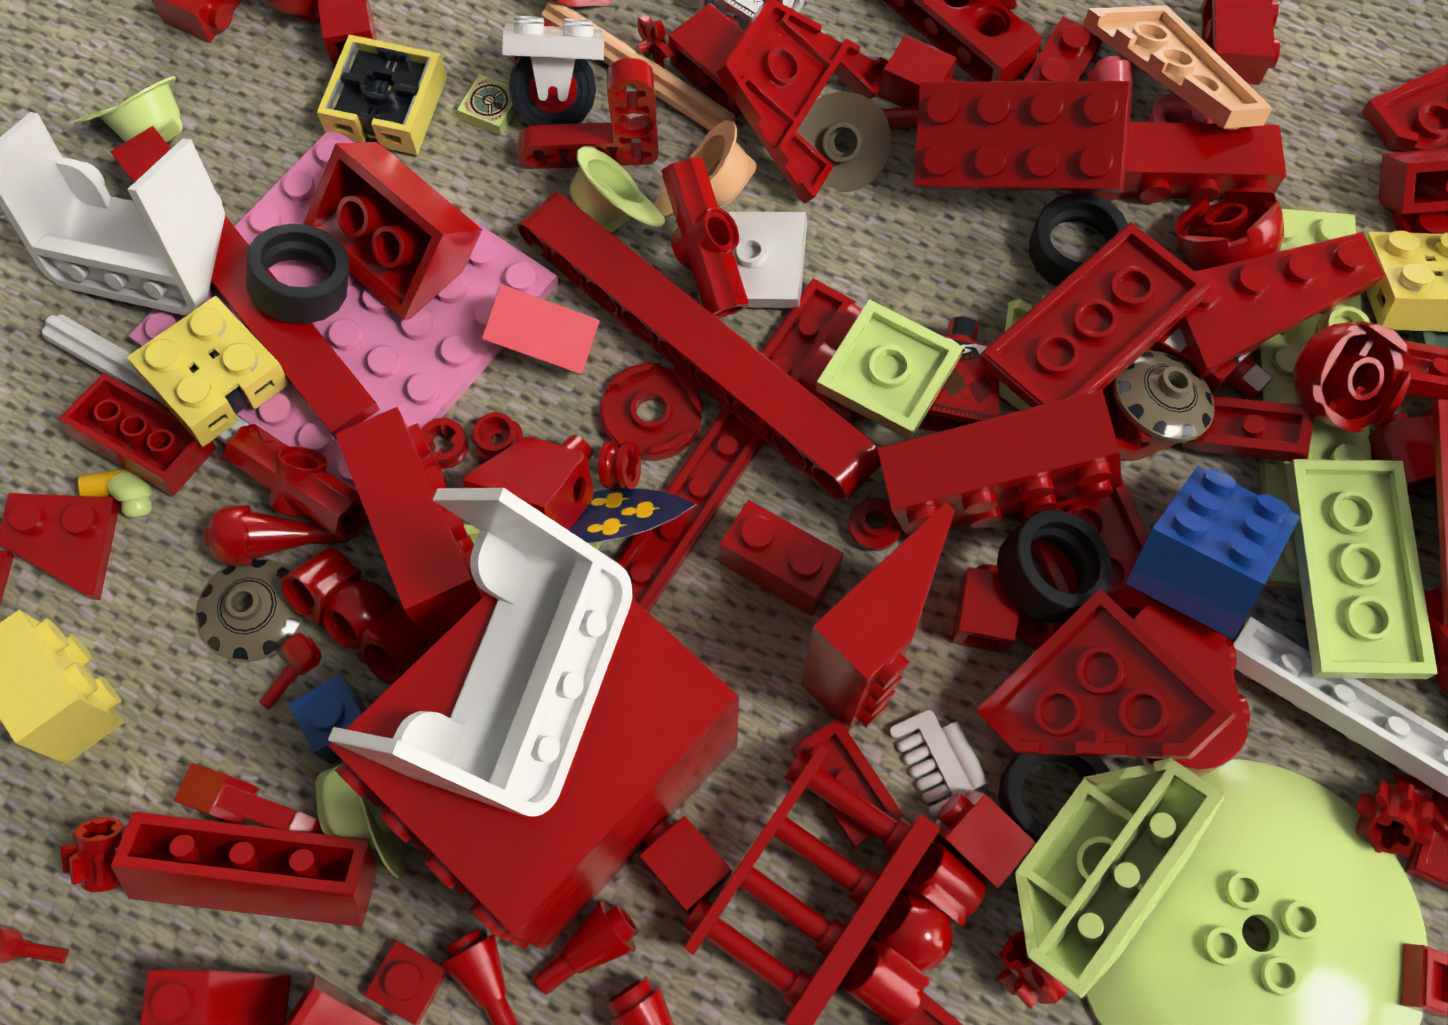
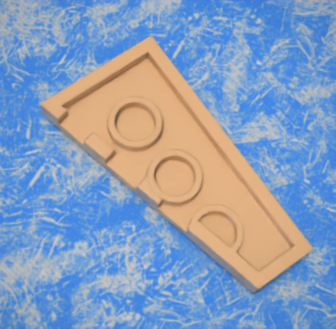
[1083,5,1272,130]

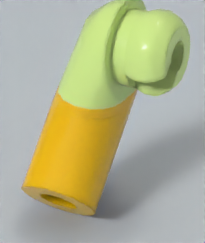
[78,469,153,518]

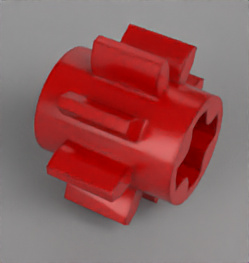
[1355,780,1434,857]
[60,817,127,892]
[997,930,1069,1008]

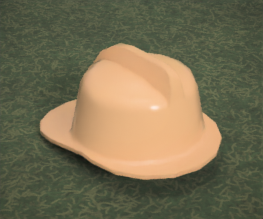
[654,120,757,218]

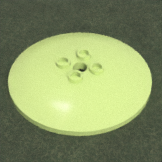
[1084,759,1428,1025]

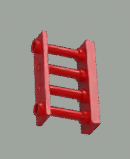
[682,744,941,1025]

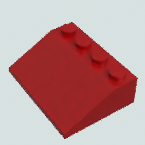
[801,502,955,732]

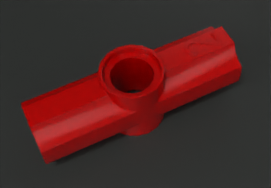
[661,157,749,319]
[225,424,369,541]

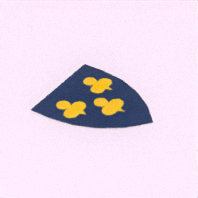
[570,488,696,543]

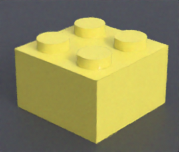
[0,609,125,764]

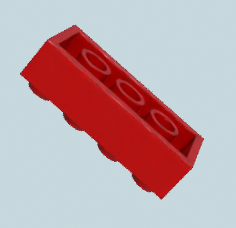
[59,373,217,496]

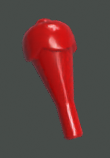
[203,505,350,567]

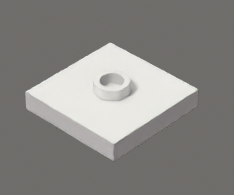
[698,212,807,308]

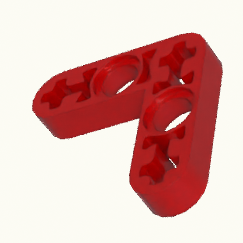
[518,58,659,169]

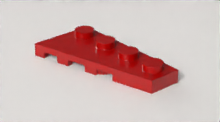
[1178,232,1384,378]

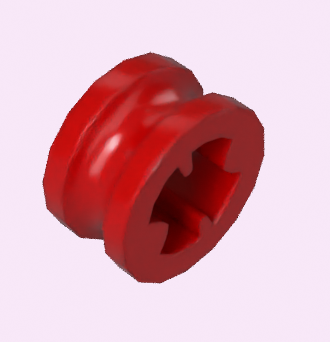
[421,417,469,469]
[598,441,642,489]

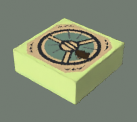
[457,74,517,136]

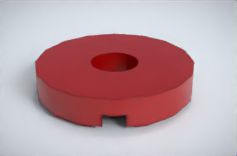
[599,362,703,462]

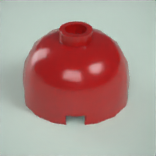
[1175,187,1285,271]
[1293,322,1411,433]

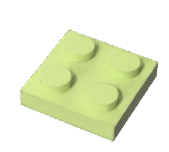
[816,299,964,440]

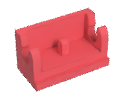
[481,284,600,375]

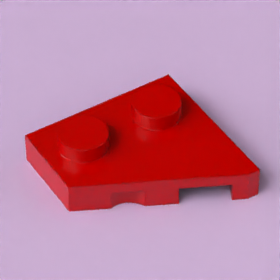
[0,493,120,600]

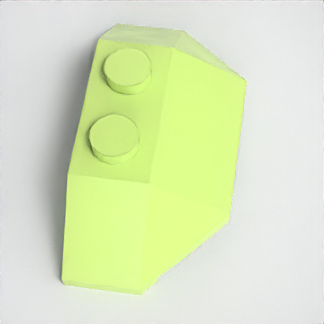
[1015,758,1225,999]

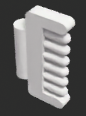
[890,710,989,825]

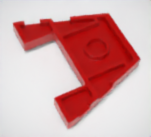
[716,0,888,204]

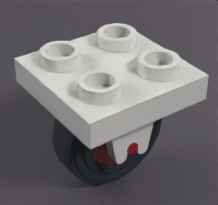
[502,16,604,126]

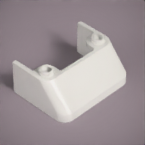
[0,112,225,316]
[328,488,632,816]

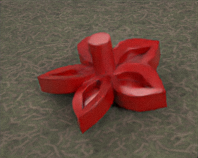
[636,15,674,69]

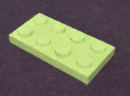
[1285,459,1438,679]

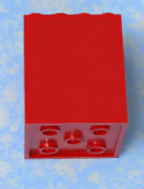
[329,593,739,951]

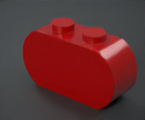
[1134,600,1250,777]

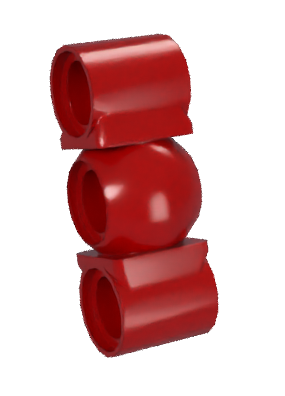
[281,547,430,684]
[842,843,986,1025]

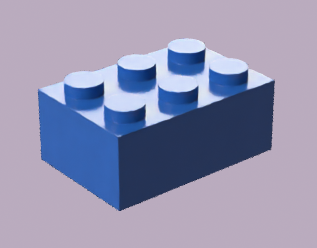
[1125,466,1301,640]

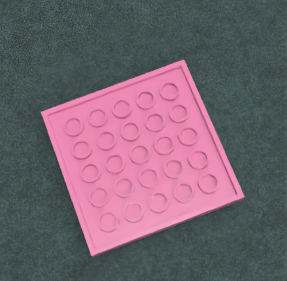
[128,131,559,491]

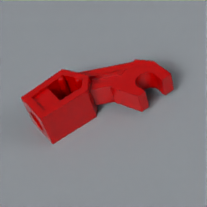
[173,763,326,835]

